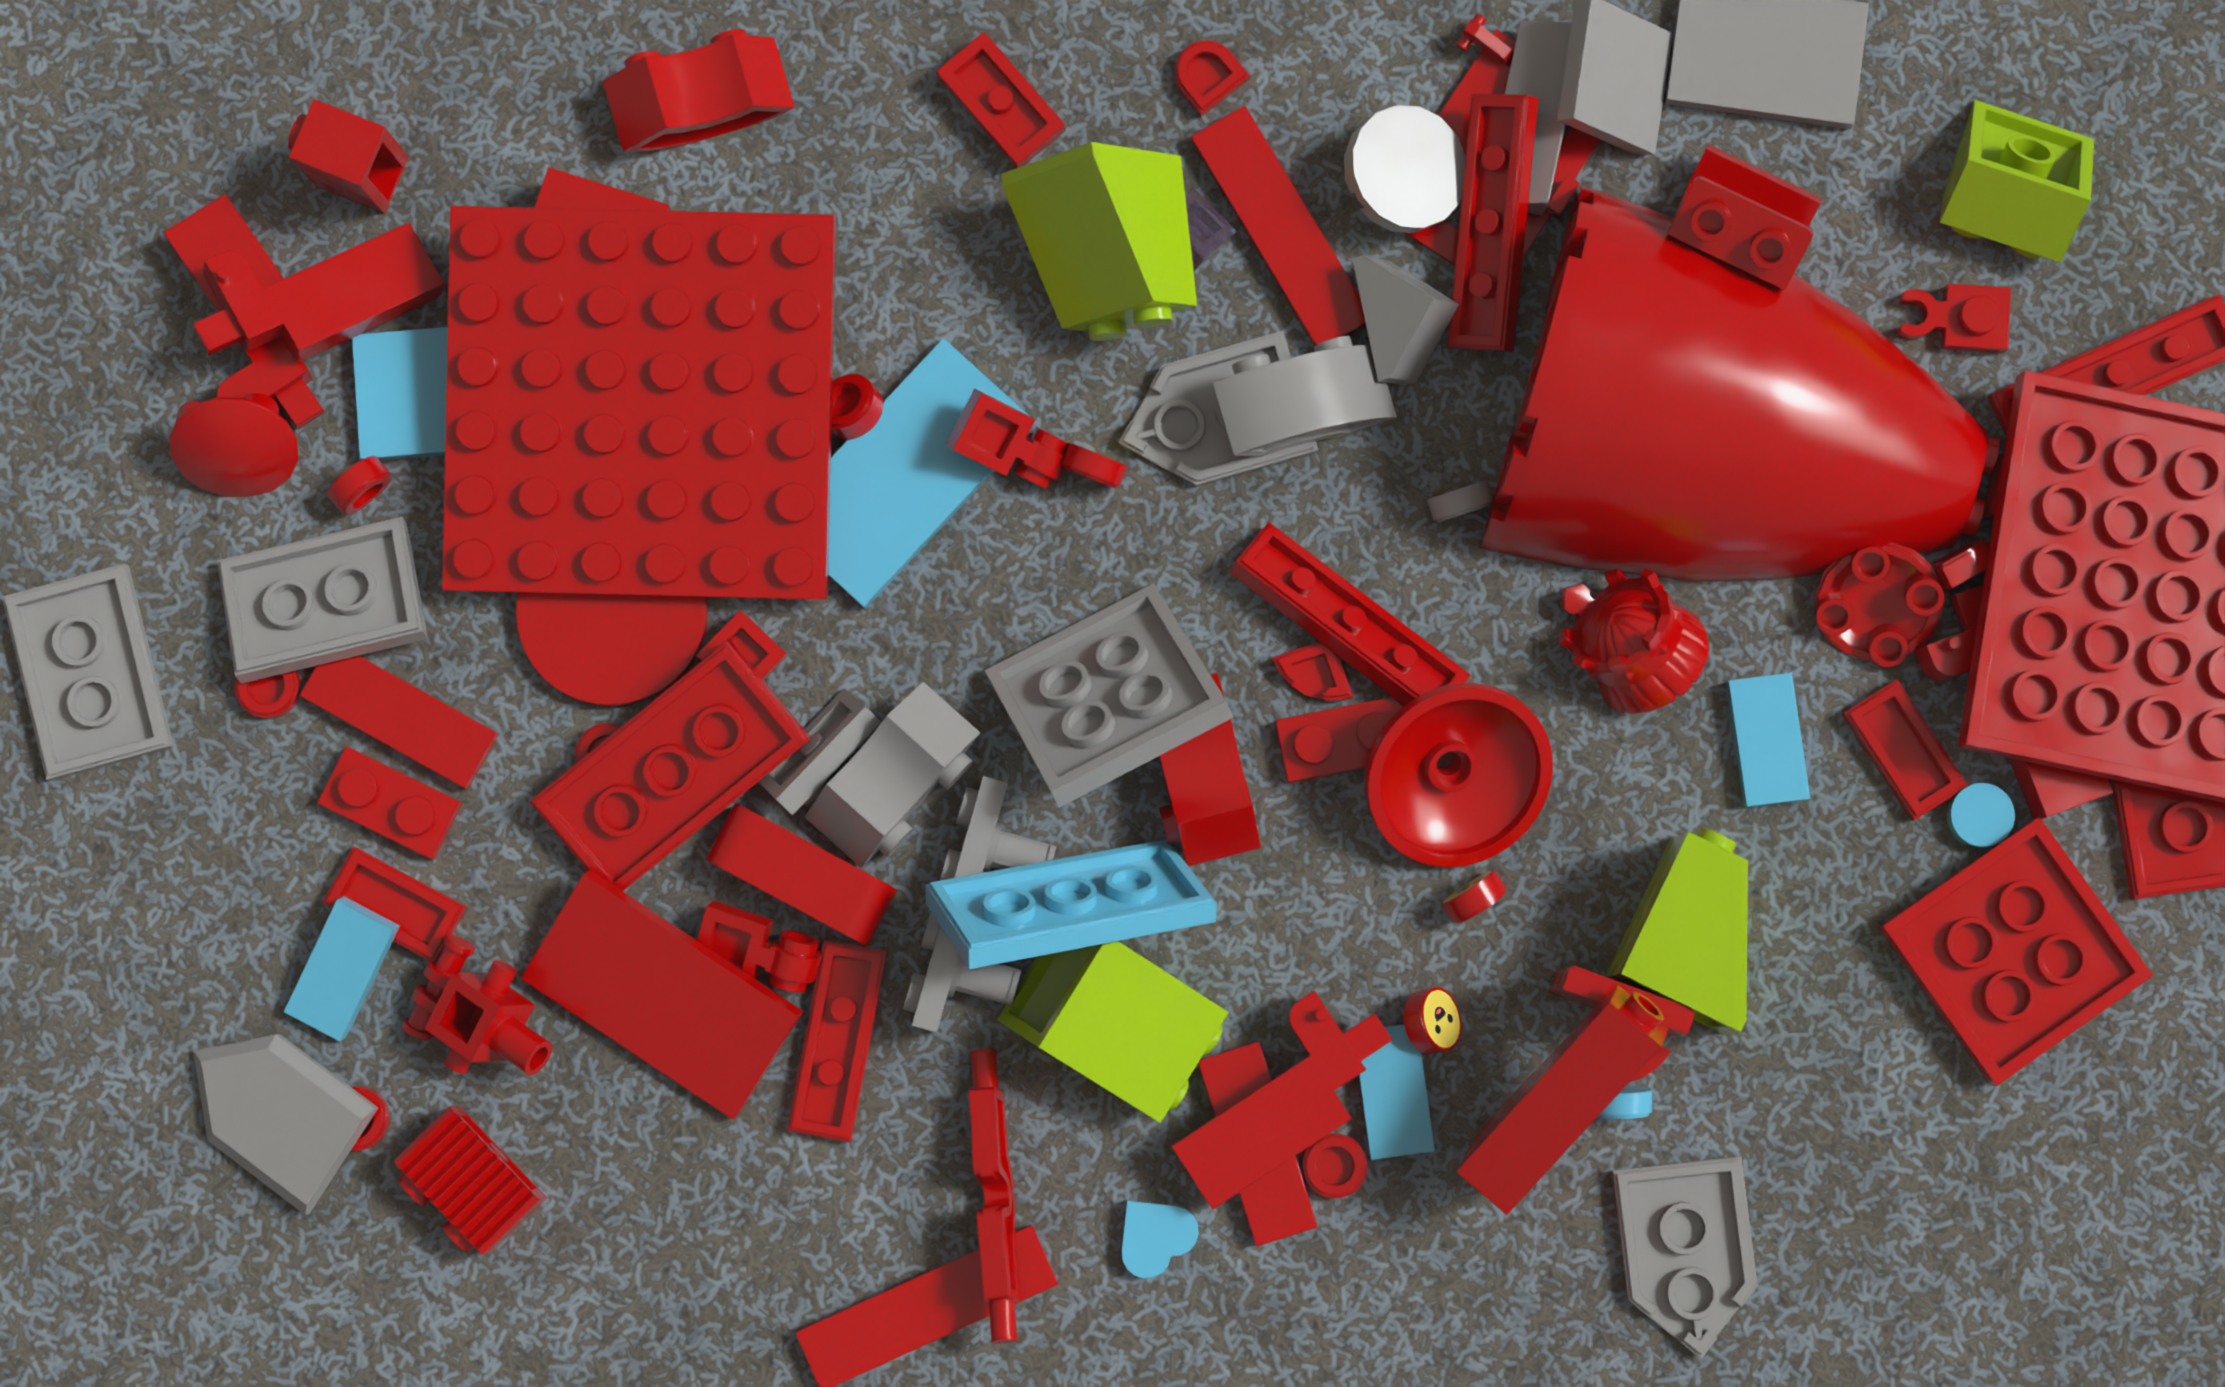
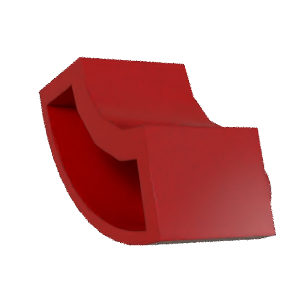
[603,29,795,152]
[1158,672,1261,866]

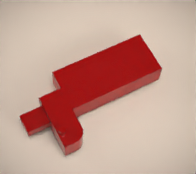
[163,194,325,430]
[193,222,444,363]
[1914,584,2113,819]
[1171,990,1392,1210]

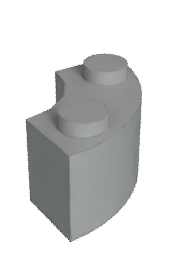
[1212,336,1397,456]
[805,682,980,868]

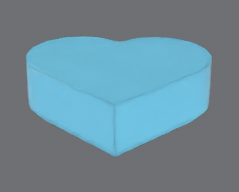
[1122,1200,1199,1279]

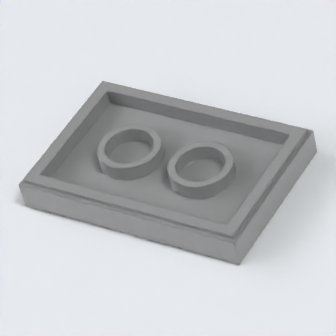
[1664,0,1869,130]
[217,517,428,684]
[2,563,174,781]

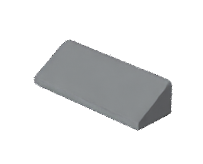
[1504,21,1572,216]

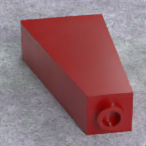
[1456,985,1669,1215]

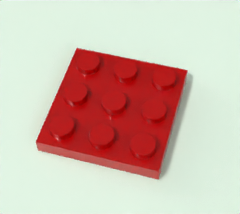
[1878,816,2154,1086]

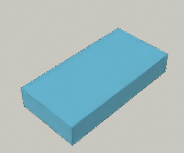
[1726,672,1810,808]
[284,896,400,1042]
[1358,1025,1435,1160]

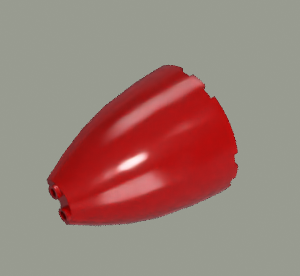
[1480,185,2000,581]

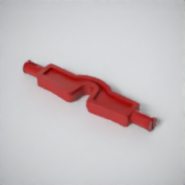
[969,1049,1019,1344]

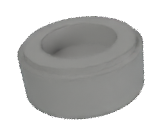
[1427,480,1494,523]

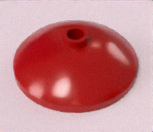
[1365,683,1553,867]

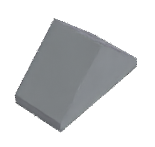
[1352,255,1459,385]

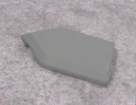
[1119,331,1319,486]
[193,1034,378,1215]
[1612,1156,1758,1359]

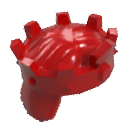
[1559,568,1710,714]

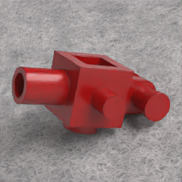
[401,934,552,1075]

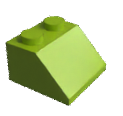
[1940,100,2094,263]

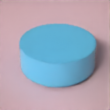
[1947,783,2015,848]
[1597,1086,1652,1119]

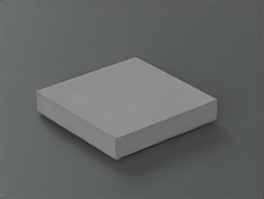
[1557,0,1673,156]

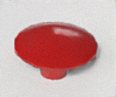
[169,393,299,497]
[1815,542,1944,667]

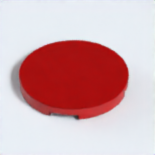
[516,592,709,707]

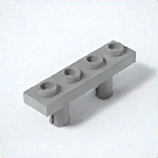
[903,776,1056,1033]

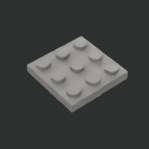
[984,583,1233,808]

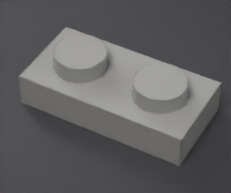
[759,688,882,815]

